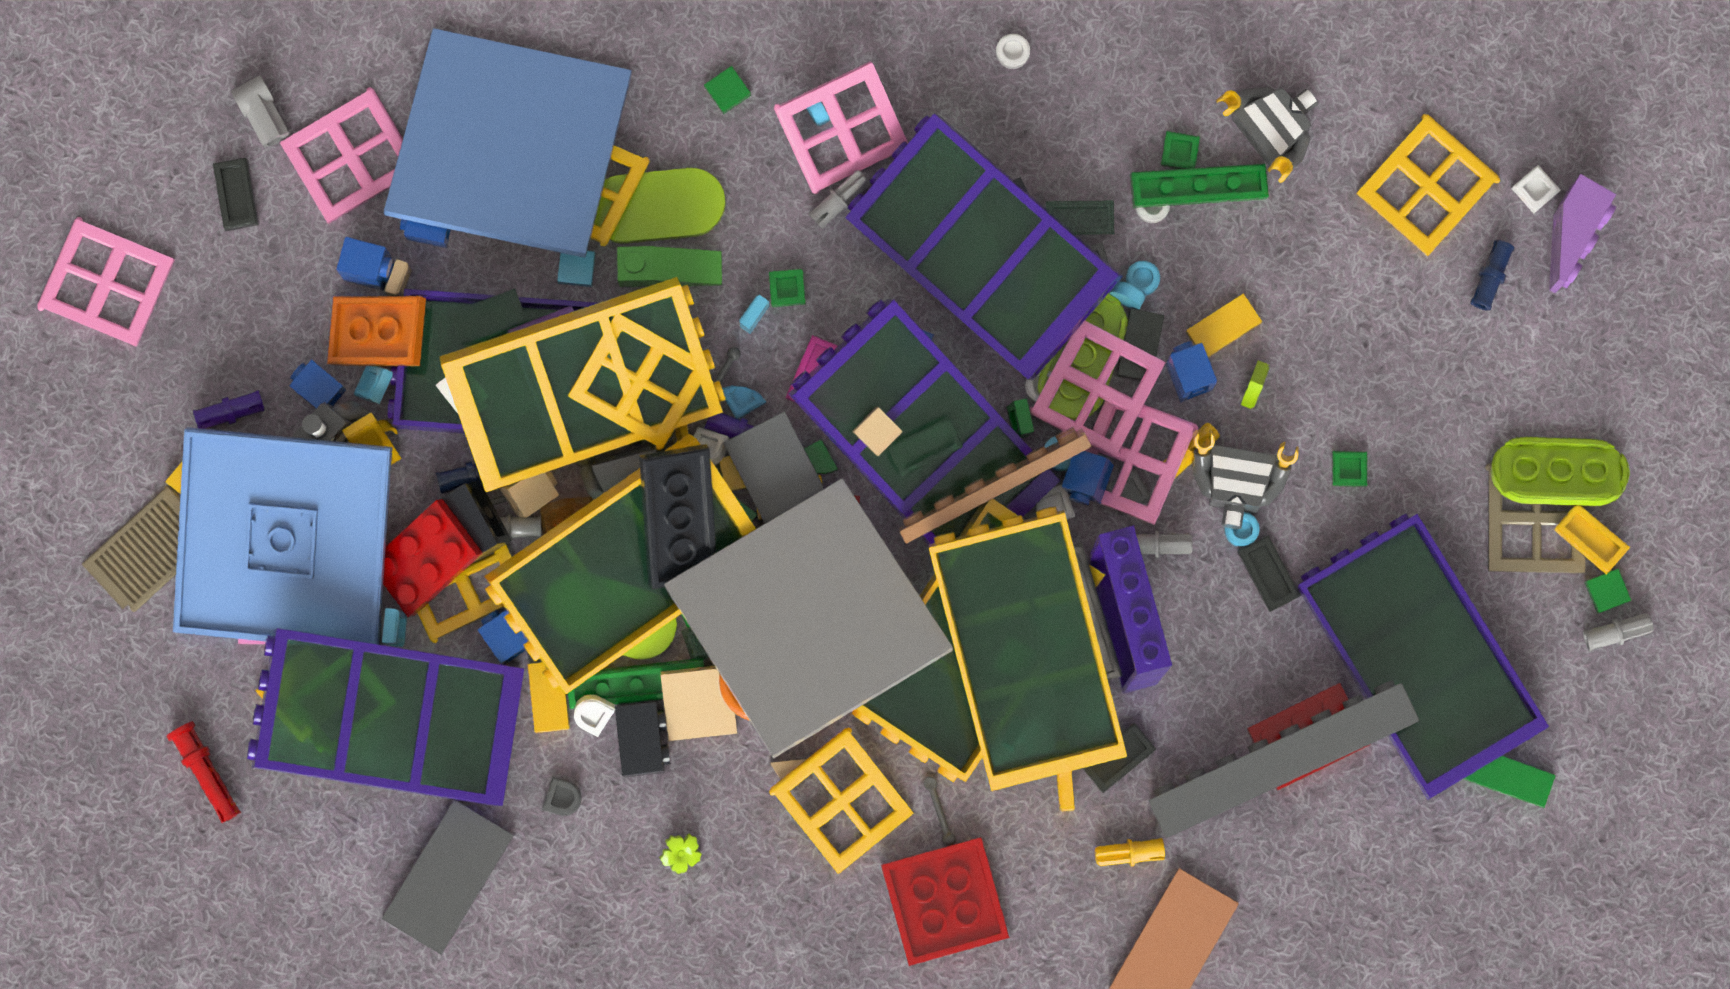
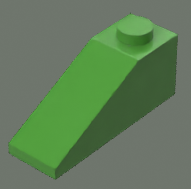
[617,246,722,287]

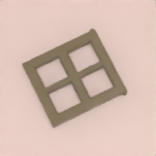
[1485,463,1585,574]

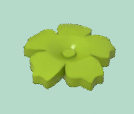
[659,833,702,874]

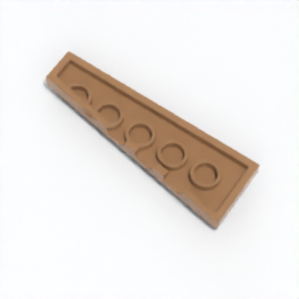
[899,427,1092,544]

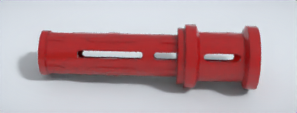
[166,721,241,824]

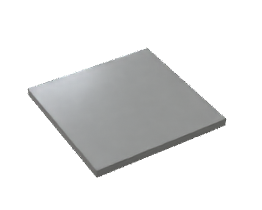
[664,478,953,759]

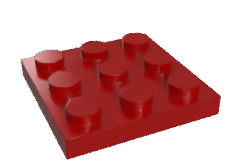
[881,837,1009,966]

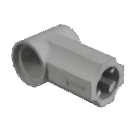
[231,75,290,148]

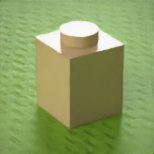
[500,471,559,518]

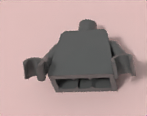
[574,429,677,530]

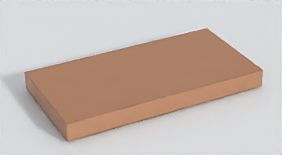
[1109,868,1239,989]

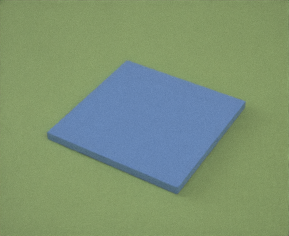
[384,28,632,258]
[173,427,392,650]

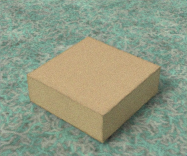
[385,259,412,296]
[852,407,903,456]

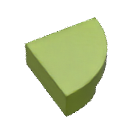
[1240,360,1270,409]

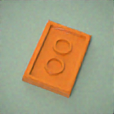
[327,296,426,366]

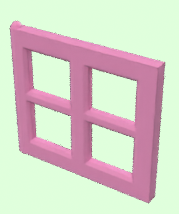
[774,61,908,194]
[280,87,403,224]
[37,217,175,347]
[1029,321,1166,458]
[1085,401,1198,525]

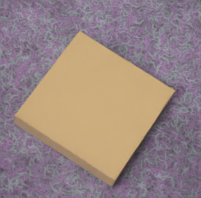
[660,666,737,741]

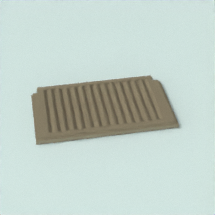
[82,485,180,612]

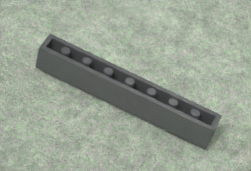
[1148,680,1420,838]

